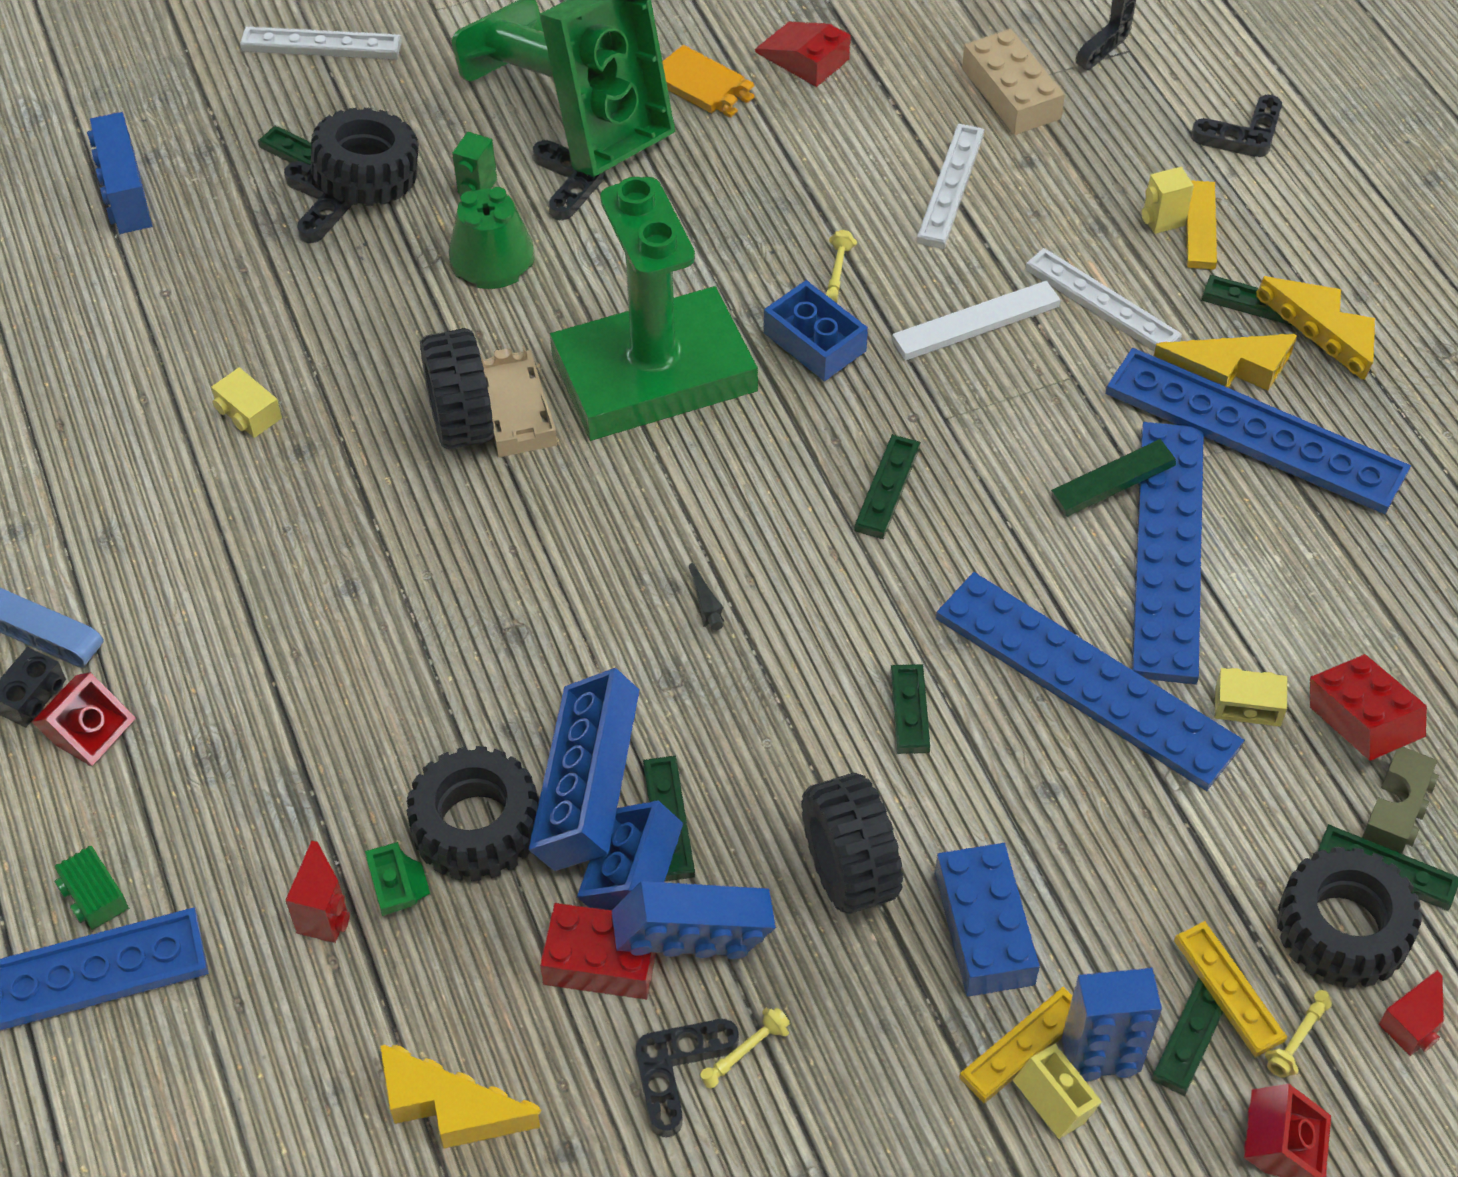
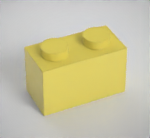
[1142,167,1194,234]
[211,367,282,438]
[1214,668,1287,727]
[1013,1044,1102,1139]

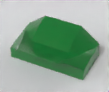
[365,842,430,916]

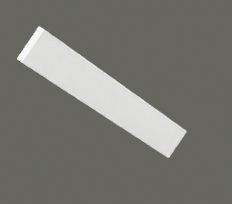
[240,27,402,60]
[917,124,984,249]
[1025,248,1182,351]
[892,281,1061,361]

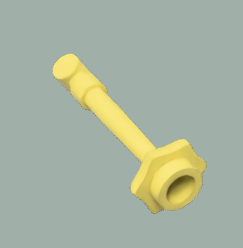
[826,230,857,302]
[1265,990,1332,1078]
[700,1008,790,1088]

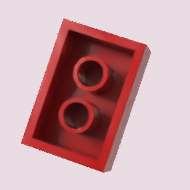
[1310,654,1427,761]
[540,903,657,1000]

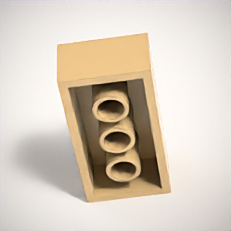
[962,29,1065,135]

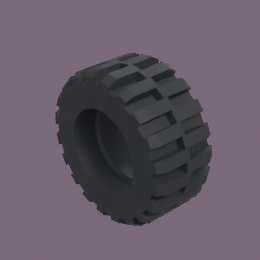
[311,108,419,206]
[420,328,494,449]
[406,746,538,881]
[801,773,903,914]
[1277,847,1422,988]

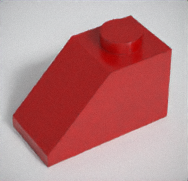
[1379,970,1444,1056]

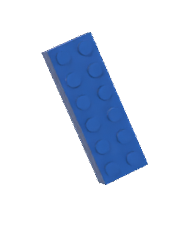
[529,667,640,871]

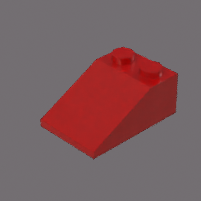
[755,21,851,87]

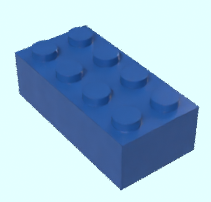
[87,111,153,234]
[934,842,1040,997]
[612,881,776,959]
[1061,968,1162,1081]

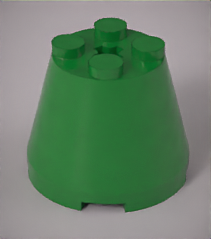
[449,187,535,289]

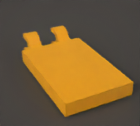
[663,45,755,117]

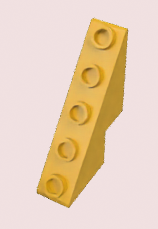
[1256,276,1375,380]
[1154,334,1297,391]
[380,1045,541,1149]

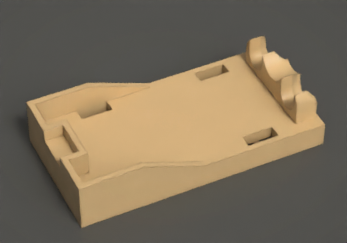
[480,345,557,458]

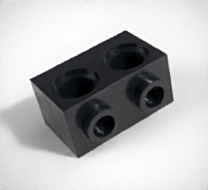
[0,647,66,728]

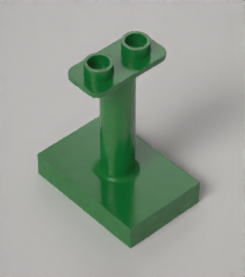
[452,0,676,177]
[550,176,758,441]

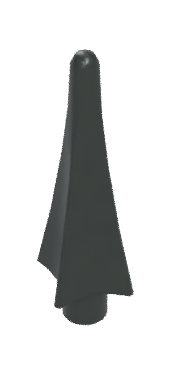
[689,563,725,630]

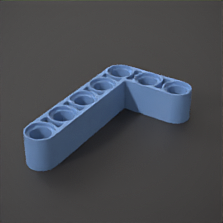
[0,588,104,668]

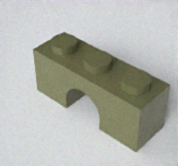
[1362,747,1439,854]

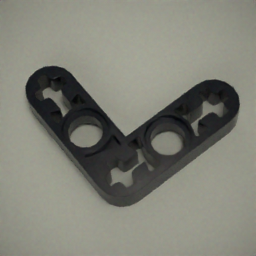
[1075,0,1136,70]
[1191,94,1282,157]
[533,140,604,221]
[284,162,353,243]
[636,1019,739,1137]

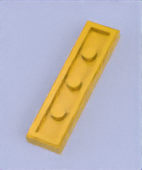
[1186,180,1217,270]
[1174,921,1287,1058]
[959,987,1073,1104]

